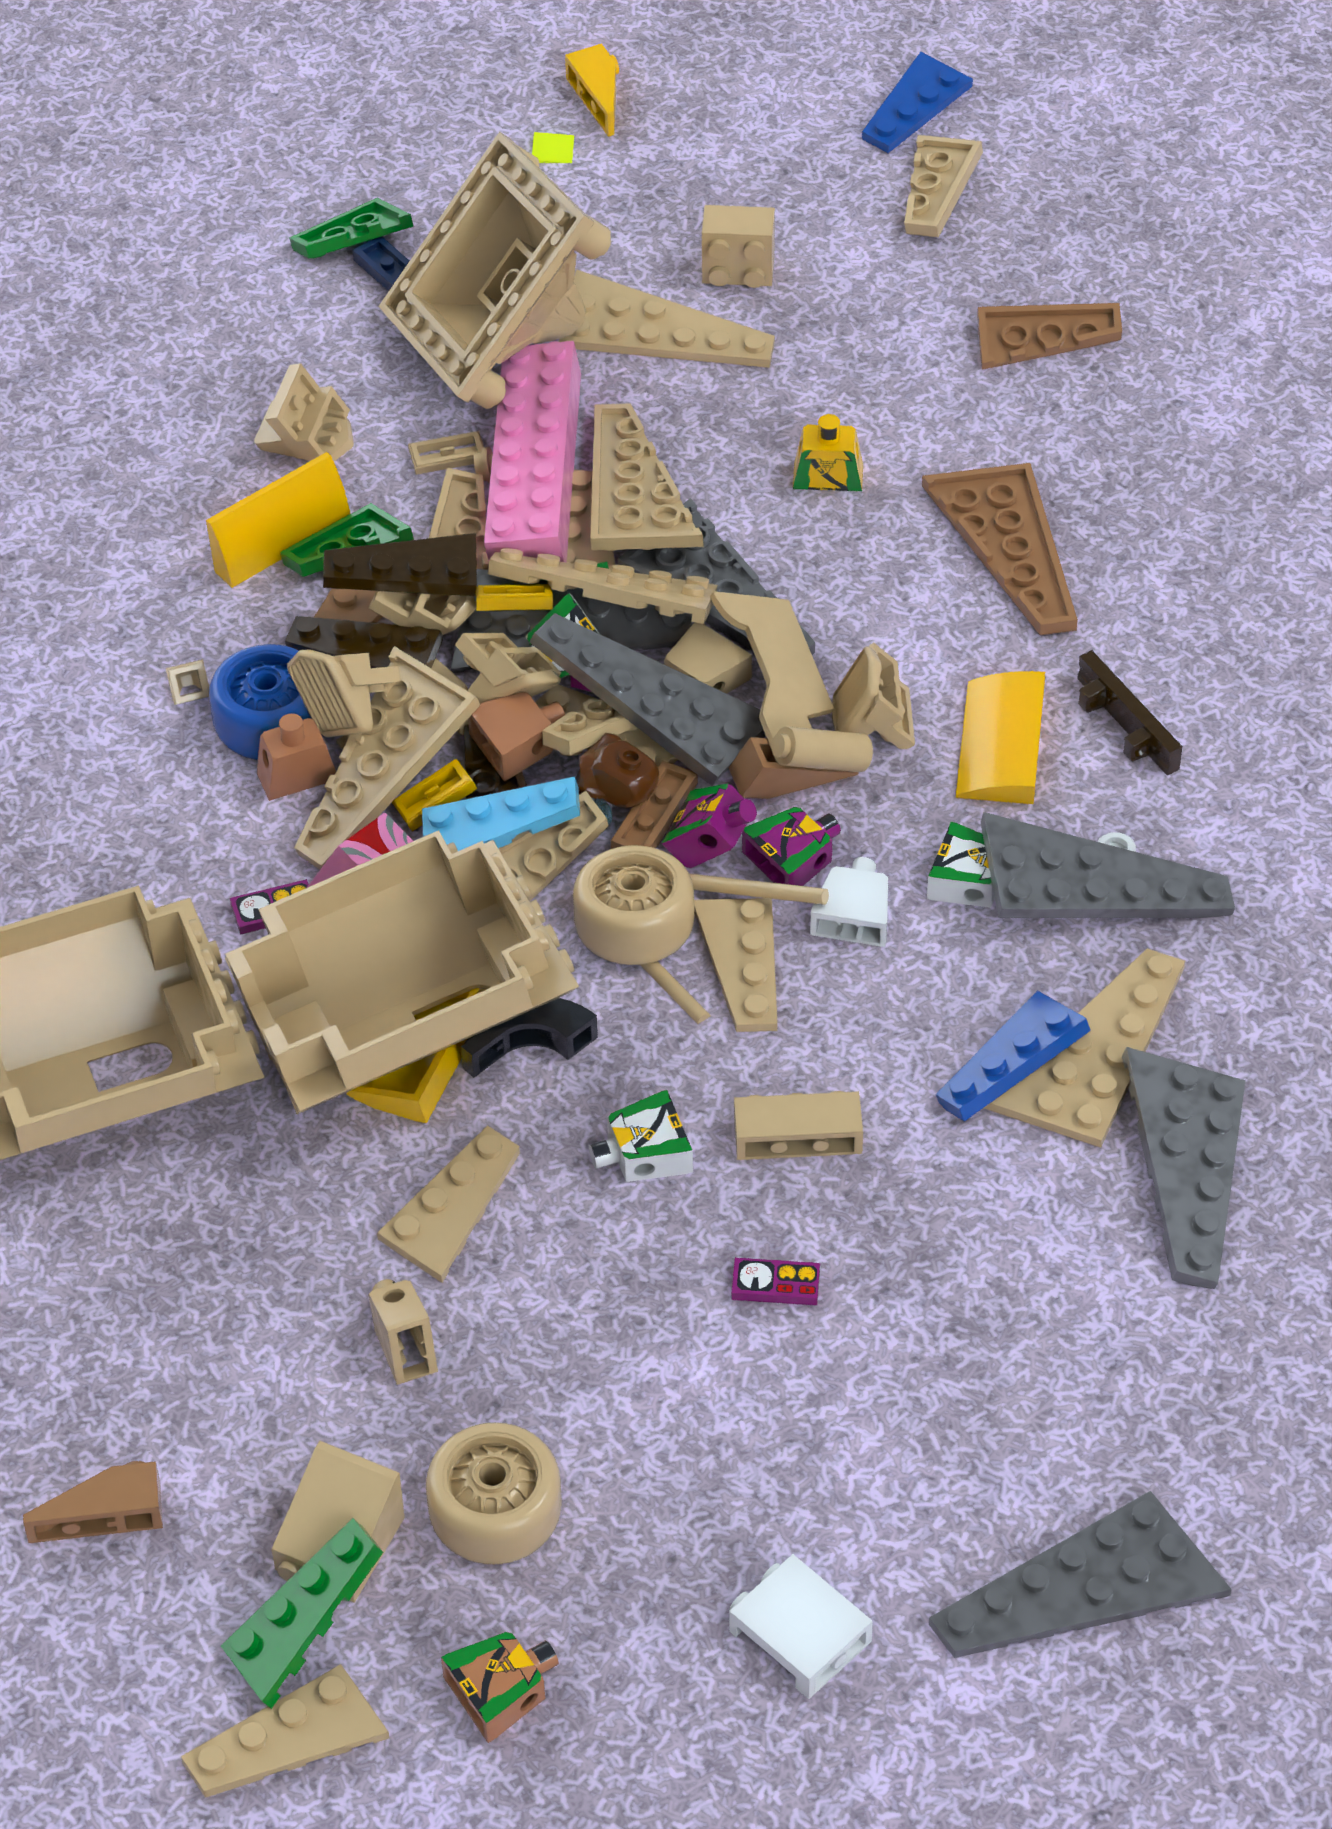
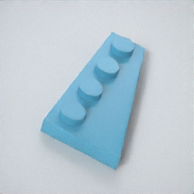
[422,776,580,851]

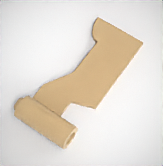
[710,591,873,772]

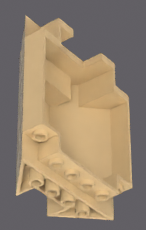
[225,830,579,1114]
[0,885,265,1160]

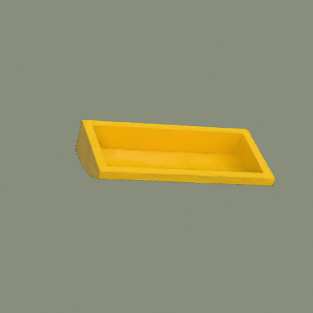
[206,452,350,588]
[956,671,1046,804]
[346,988,486,1123]

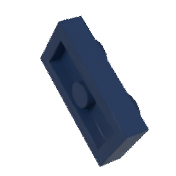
[353,236,410,291]

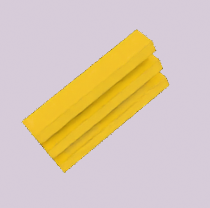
[476,584,553,611]
[392,759,477,832]

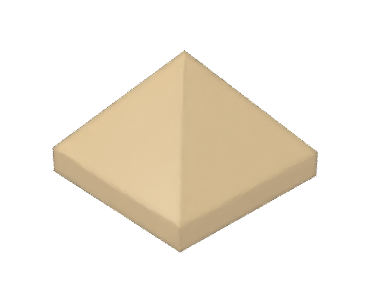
[165,659,209,705]

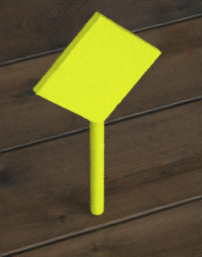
[532,132,574,163]

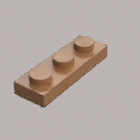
[611,760,698,849]

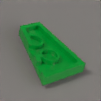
[289,198,414,259]
[280,503,414,577]

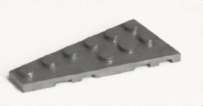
[980,812,1235,918]
[929,1491,1232,1658]

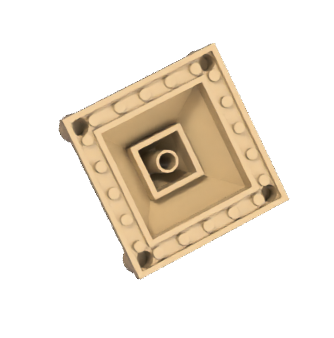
[378,131,611,409]

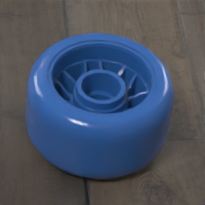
[209,644,312,760]

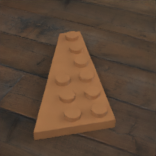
[922,463,1078,635]

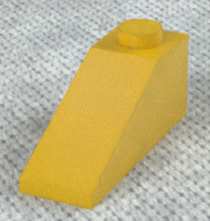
[565,43,619,137]

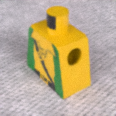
[793,414,863,491]

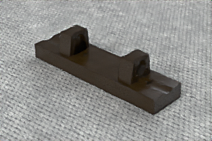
[1077,650,1183,776]

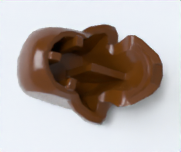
[575,733,659,808]

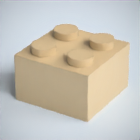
[702,205,775,288]

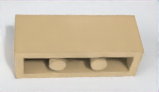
[734,1091,863,1160]

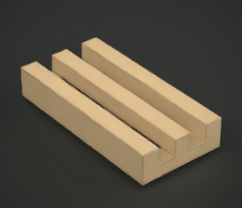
[408,431,484,475]

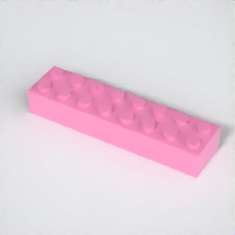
[484,341,581,562]

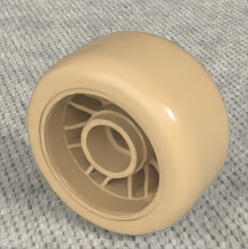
[573,845,694,965]
[426,1422,562,1565]

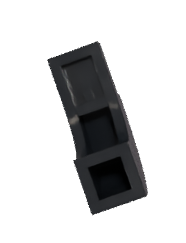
[461,998,598,1078]

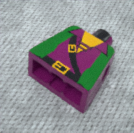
[662,783,757,868]
[742,807,841,886]

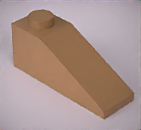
[728,737,859,799]
[23,1461,163,1543]

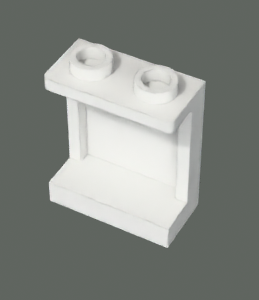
[729,1554,873,1699]

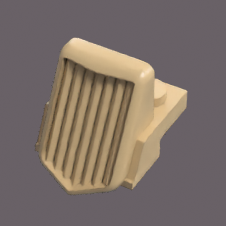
[254,363,354,461]
[369,591,476,635]
[455,633,561,703]
[832,642,915,749]
[287,650,400,737]

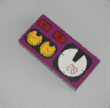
[230,879,309,935]
[731,1257,820,1305]

